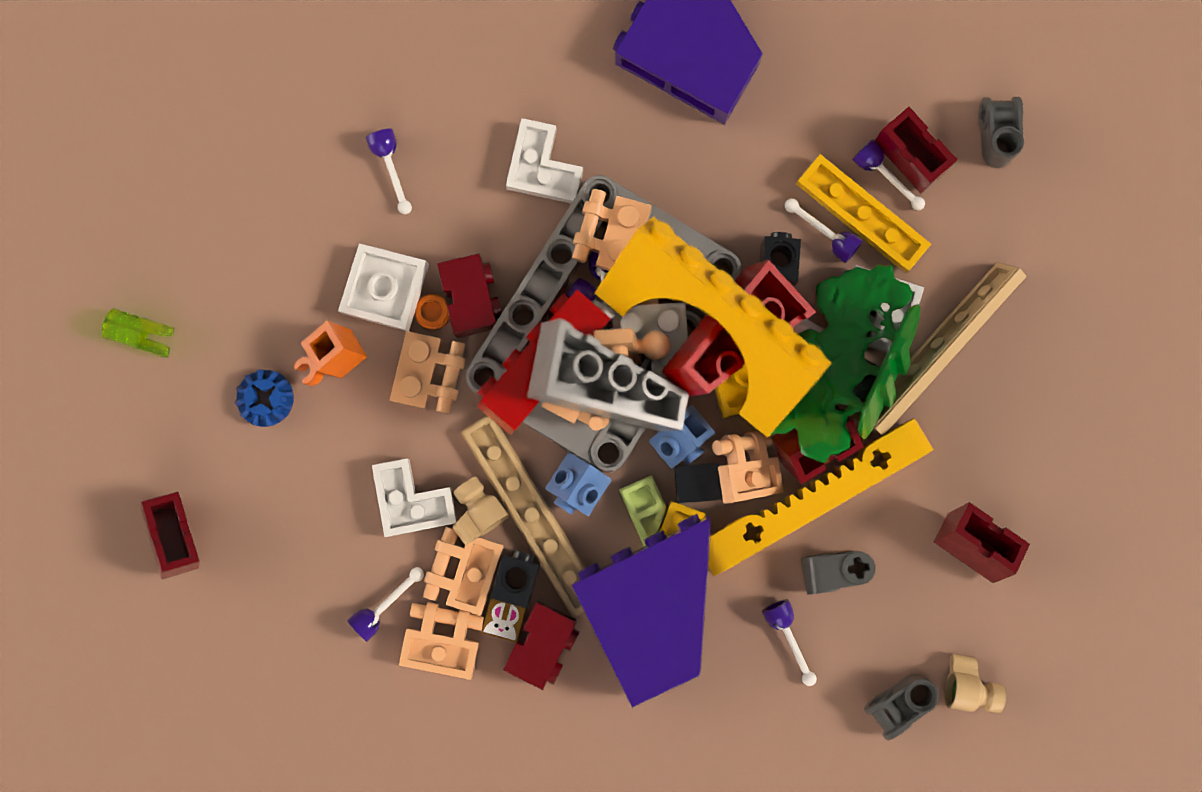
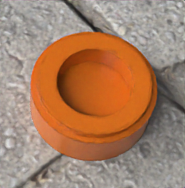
[414,293,450,331]

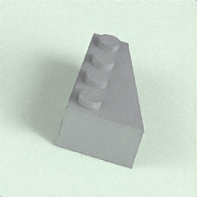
[527,319,689,431]

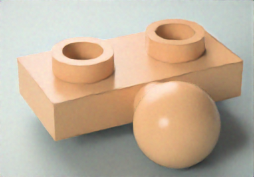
[595,328,671,365]

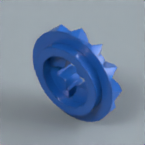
[234,369,294,427]

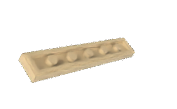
[857,262,1027,436]
[461,416,585,618]

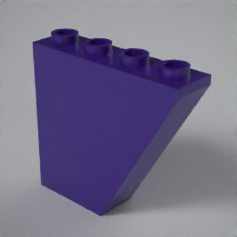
[613,0,763,125]
[572,514,711,707]

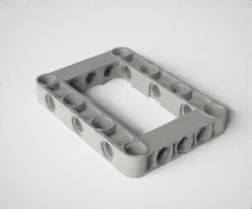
[466,175,741,473]

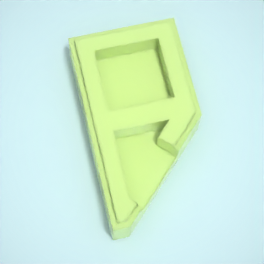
[619,475,667,546]

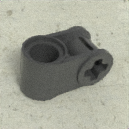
[979,97,1024,168]
[800,551,875,595]
[864,674,939,740]

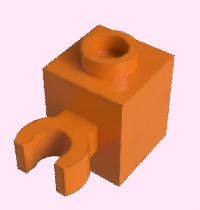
[294,320,367,386]

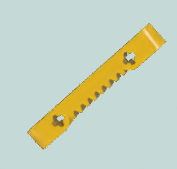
[708,418,934,576]

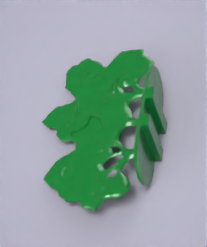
[770,264,920,463]

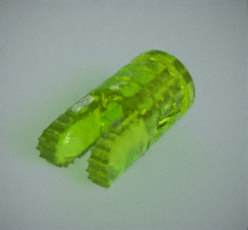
[102,308,175,358]

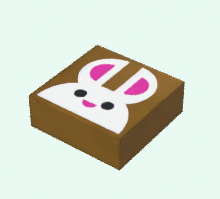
[481,599,526,642]

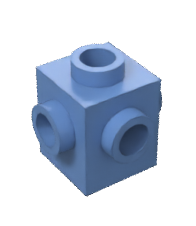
[649,405,715,469]
[545,452,612,517]

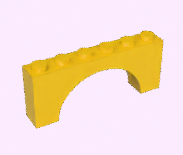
[595,217,831,438]

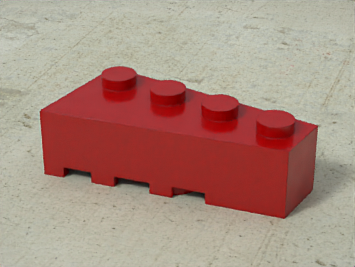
[661,260,816,397]
[476,290,611,435]

